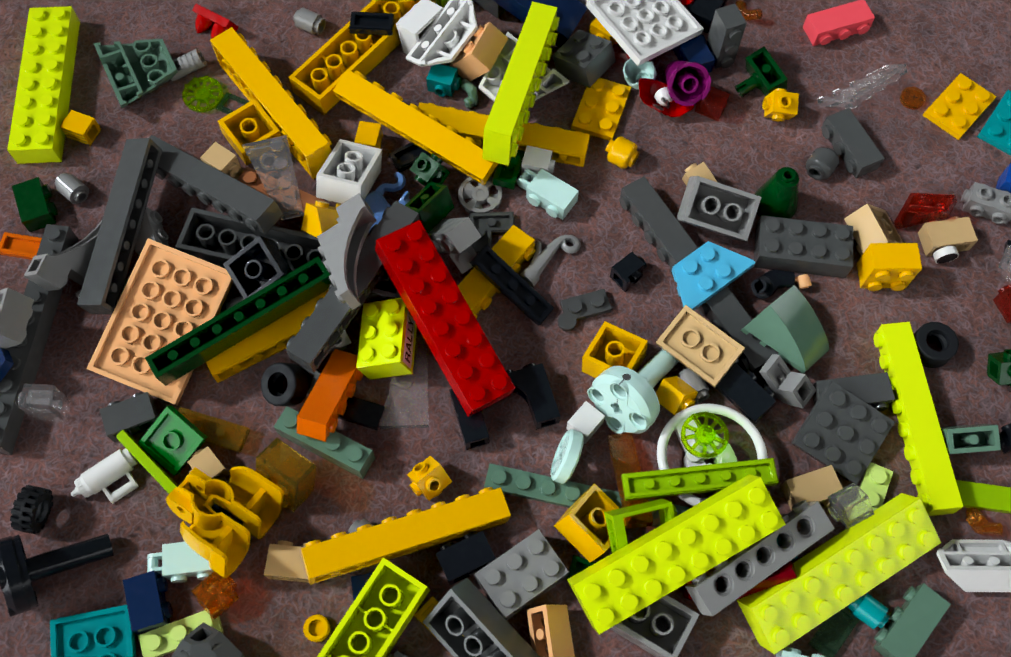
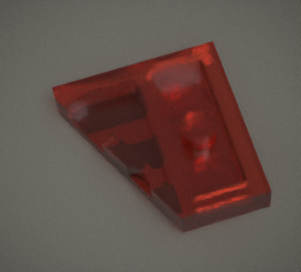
[894,193,957,229]

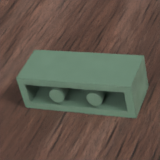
[873,583,951,657]

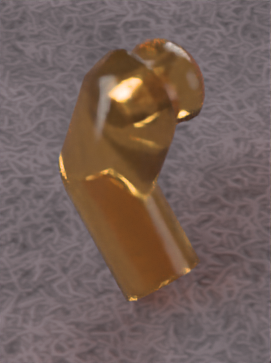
[736,0,762,21]
[965,507,1003,536]

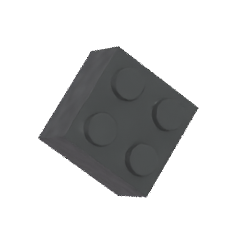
[552,29,616,88]

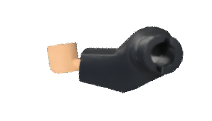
[751,269,812,299]

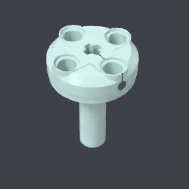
[587,349,679,434]

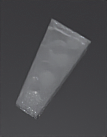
[817,64,907,109]
[242,135,304,220]
[379,334,429,429]

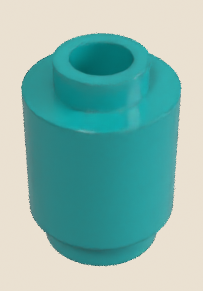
[847,593,890,629]

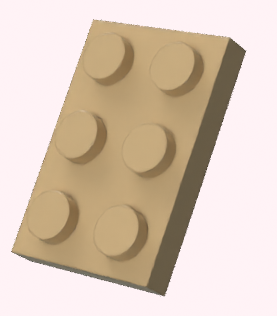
[656,305,745,388]

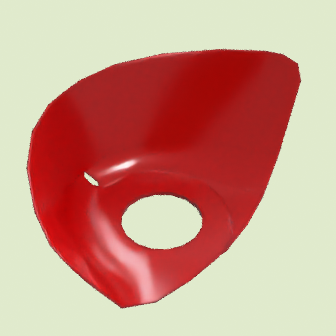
[639,78,694,117]

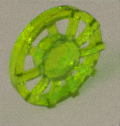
[182,76,223,112]
[681,412,729,459]

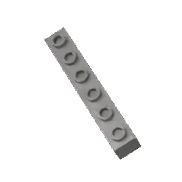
[685,500,835,617]

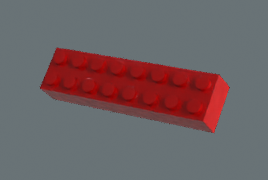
[375,220,515,417]

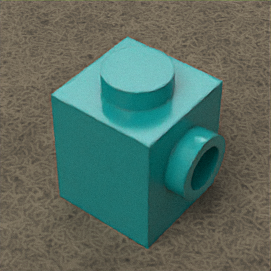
[426,64,461,97]

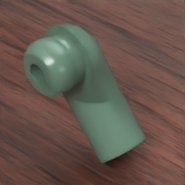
[460,79,479,109]

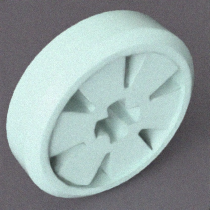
[550,429,584,484]

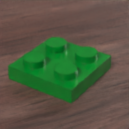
[137,405,208,476]

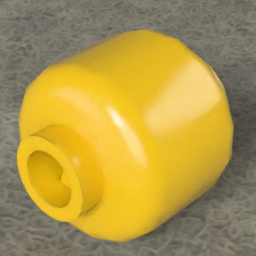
[605,136,640,169]

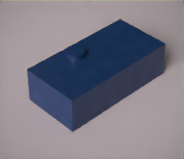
[493,0,587,48]

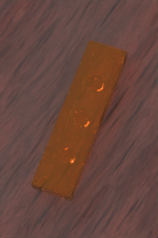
[607,433,653,529]

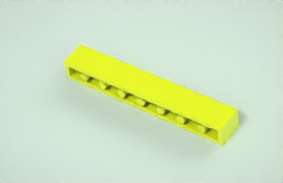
[873,322,963,516]

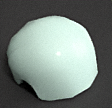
[623,58,657,90]

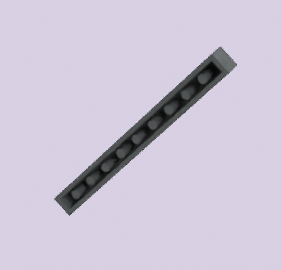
[619,176,778,374]
[0,224,78,455]

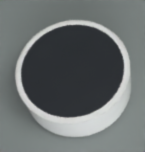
[933,246,959,264]

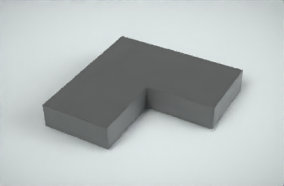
[469,212,514,254]

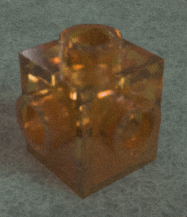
[191,572,239,620]

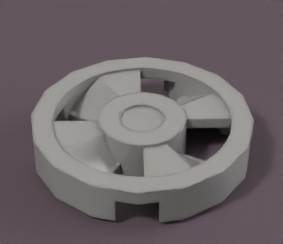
[458,176,502,213]

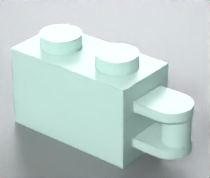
[517,168,579,220]
[147,542,217,583]

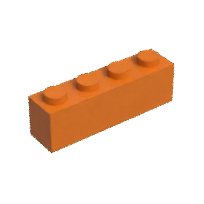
[297,349,364,442]

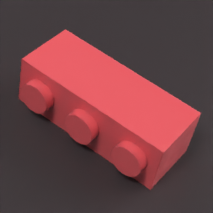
[803,0,875,46]

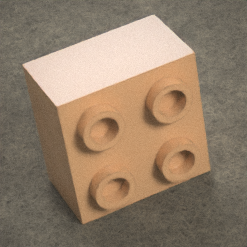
[450,22,508,81]

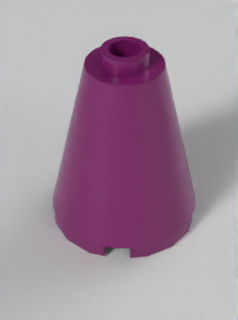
[665,60,711,106]

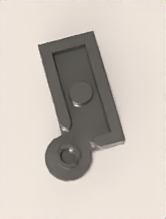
[558,289,612,331]

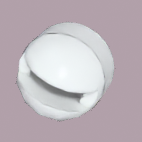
[654,87,673,106]

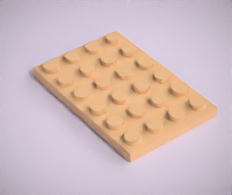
[87,238,233,406]

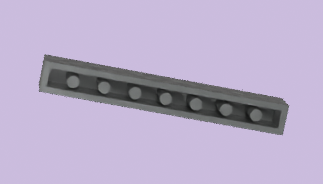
[149,135,283,234]
[77,138,162,315]
[285,201,420,373]

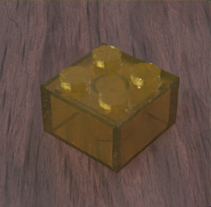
[256,438,316,512]

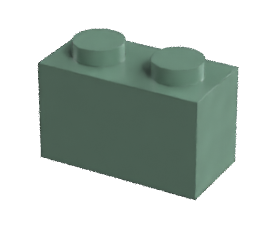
[941,424,1001,454]

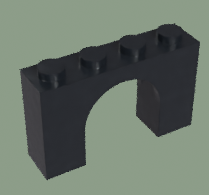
[449,363,560,450]

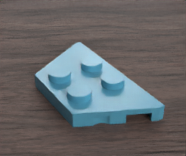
[672,241,756,310]

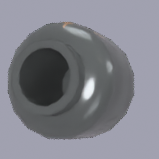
[805,147,839,180]

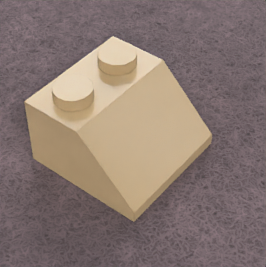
[844,204,904,256]

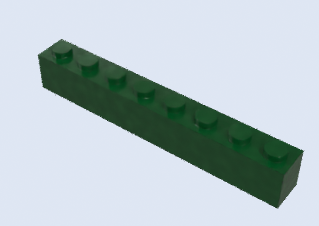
[145,256,331,386]

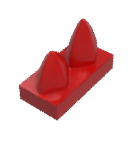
[192,3,238,39]

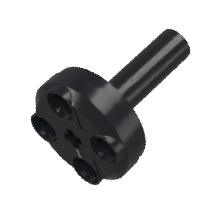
[0,534,114,617]

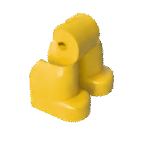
[166,466,284,579]

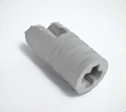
[171,48,207,81]

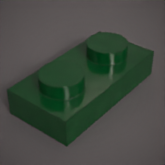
[493,150,525,190]

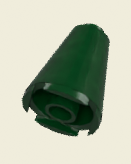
[755,167,799,219]

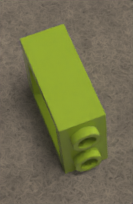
[604,498,678,553]

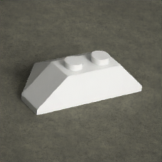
[405,0,478,67]
[936,539,1011,592]

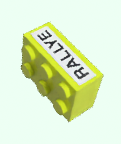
[356,298,417,380]

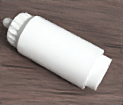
[71,448,139,504]

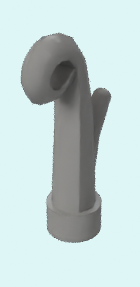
[520,235,581,287]

